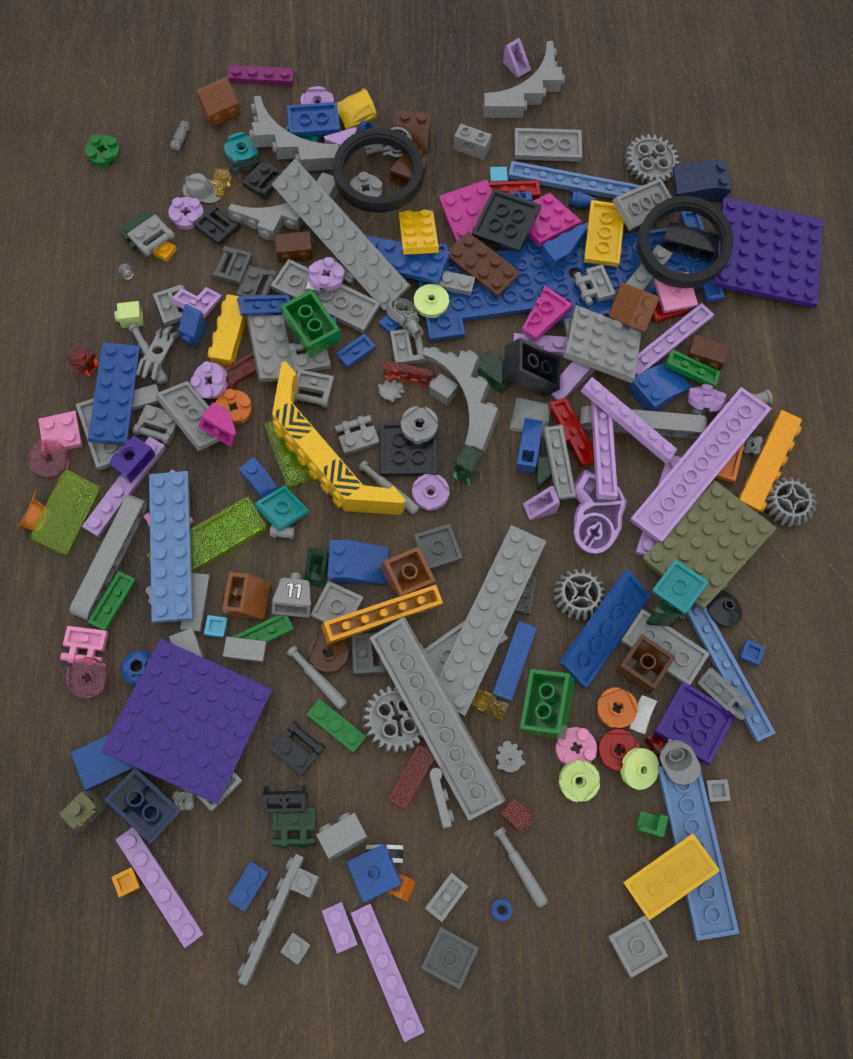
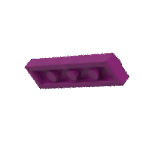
[227,65,294,86]

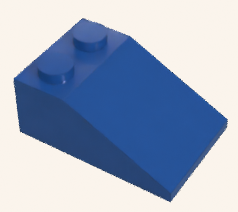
[628,362,693,412]
[328,540,389,585]

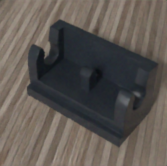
[262,785,308,812]

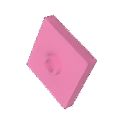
[654,272,698,313]

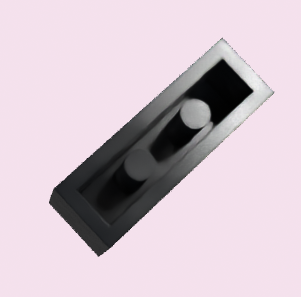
[662,221,720,262]

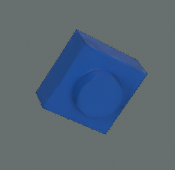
[379,314,403,335]
[738,639,766,667]

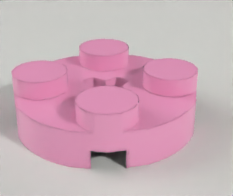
[555,727,597,765]

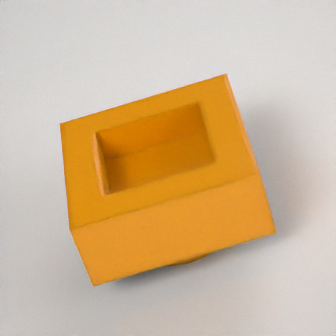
[152,241,177,262]
[111,867,141,898]

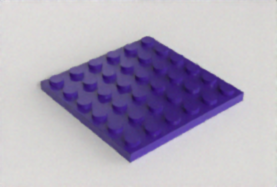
[713,197,823,308]
[101,638,272,805]

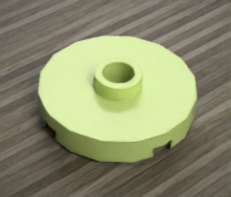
[414,284,449,318]
[621,748,659,790]
[558,759,600,802]

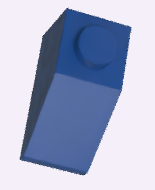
[178,304,208,346]
[239,457,279,499]

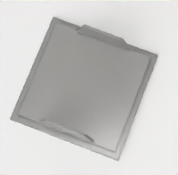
[509,397,551,437]

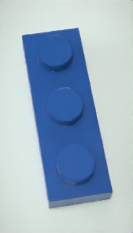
[237,295,290,316]

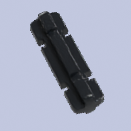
[229,157,261,176]

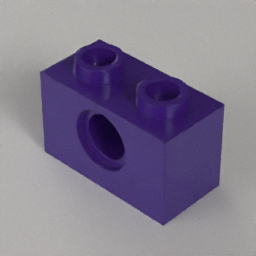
[109,435,156,483]

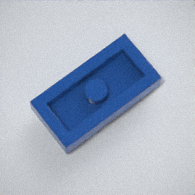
[336,333,376,369]
[227,862,269,912]

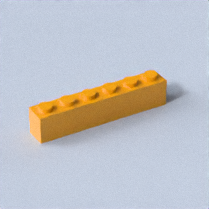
[738,410,802,513]
[321,585,443,644]

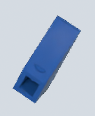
[541,223,588,271]
[515,418,543,474]

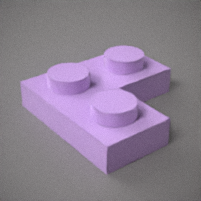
[172,287,222,318]

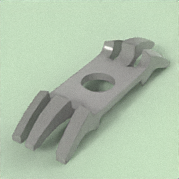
[136,326,180,380]

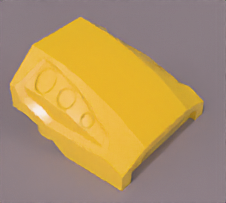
[337,89,377,130]

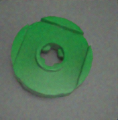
[85,135,120,167]

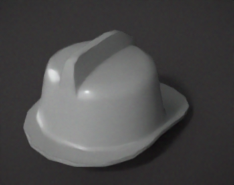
[183,173,223,203]
[660,738,701,785]

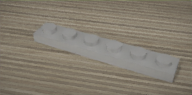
[237,854,305,986]

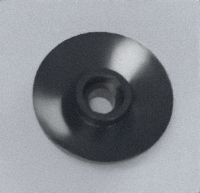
[707,590,742,627]

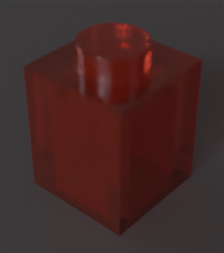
[68,345,99,377]
[499,797,533,832]

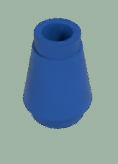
[569,190,596,208]

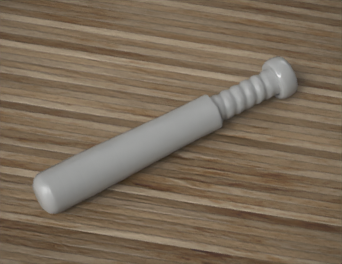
[128,323,167,384]
[358,461,419,515]
[287,646,347,709]
[494,827,548,908]

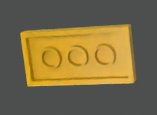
[584,200,624,267]
[399,210,439,255]
[623,834,720,920]

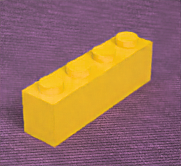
[208,294,248,369]

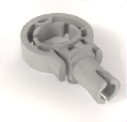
[364,127,412,157]
[386,298,423,338]

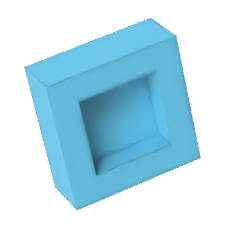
[490,167,508,182]
[204,615,228,639]

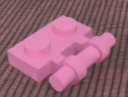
[60,626,108,666]

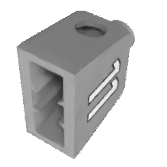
[272,573,311,618]

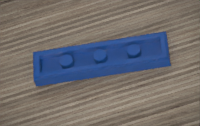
[492,621,537,702]

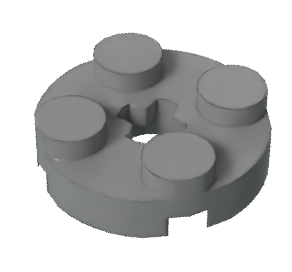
[349,172,382,197]
[401,406,438,444]

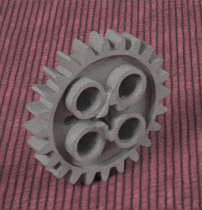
[624,134,679,183]
[362,686,423,753]

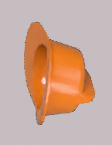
[17,489,48,532]

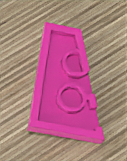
[522,286,572,342]

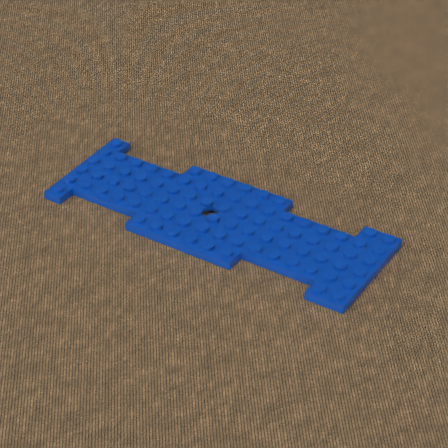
[418,211,725,342]

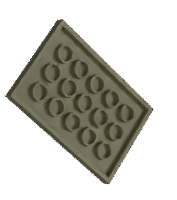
[642,481,776,610]

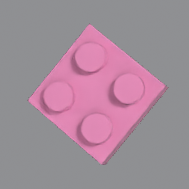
[38,411,83,455]

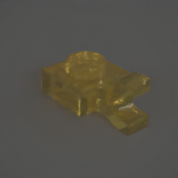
[213,168,233,197]
[471,688,509,721]

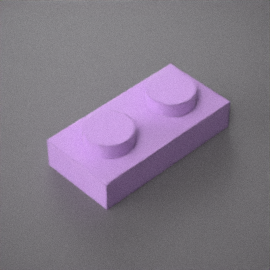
[322,902,358,953]

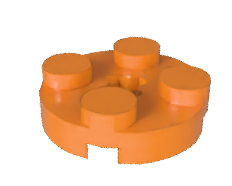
[215,389,252,426]
[596,687,638,729]

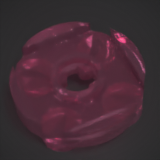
[29,439,69,477]
[65,657,108,699]

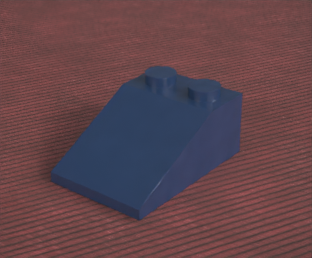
[672,159,732,202]
[103,768,181,844]

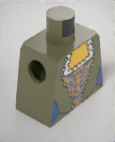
[59,791,108,836]

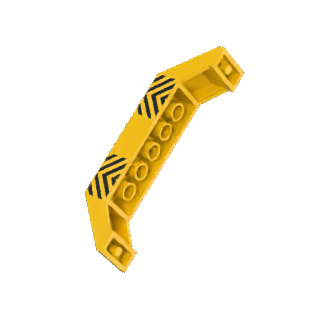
[272,361,406,515]

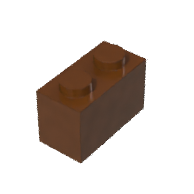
[275,231,313,263]
[687,335,730,371]

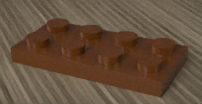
[448,232,521,298]

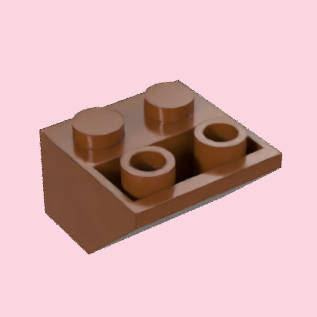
[222,572,271,621]

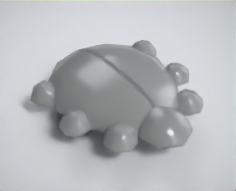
[378,380,405,402]
[495,741,525,772]

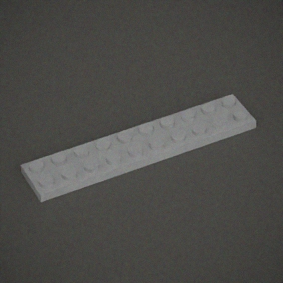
[272,159,411,311]
[438,525,546,717]
[369,617,506,821]

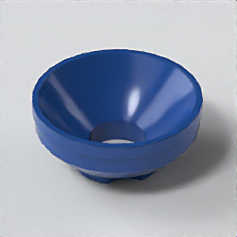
[121,650,151,687]

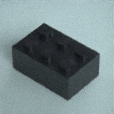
[504,338,560,397]

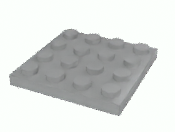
[563,305,642,383]

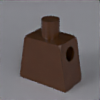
[390,150,427,192]

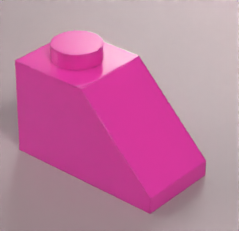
[199,402,236,447]

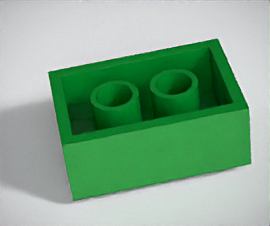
[280,289,341,358]
[520,669,575,740]

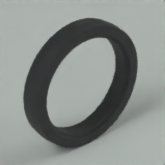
[333,128,424,213]
[638,196,734,288]

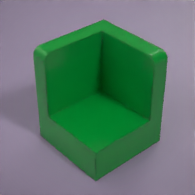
[635,811,669,839]

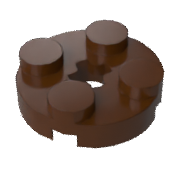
[308,635,349,674]

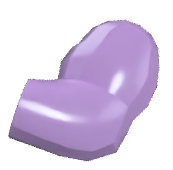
[573,470,627,554]

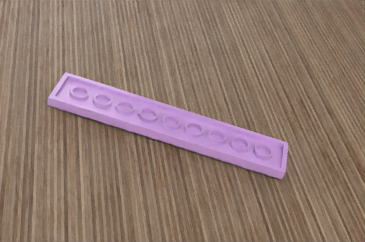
[630,387,772,543]

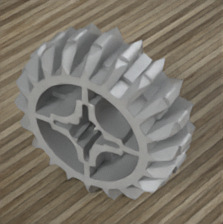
[765,477,817,527]
[553,568,606,621]

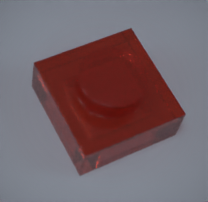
[644,733,668,756]

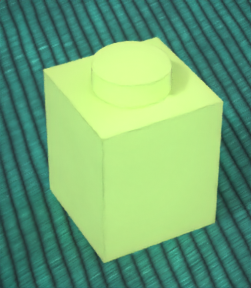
[114,301,144,328]

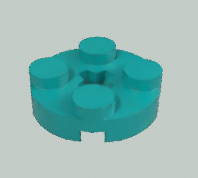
[224,132,259,165]

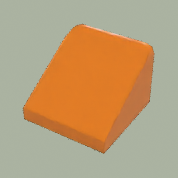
[387,874,416,902]

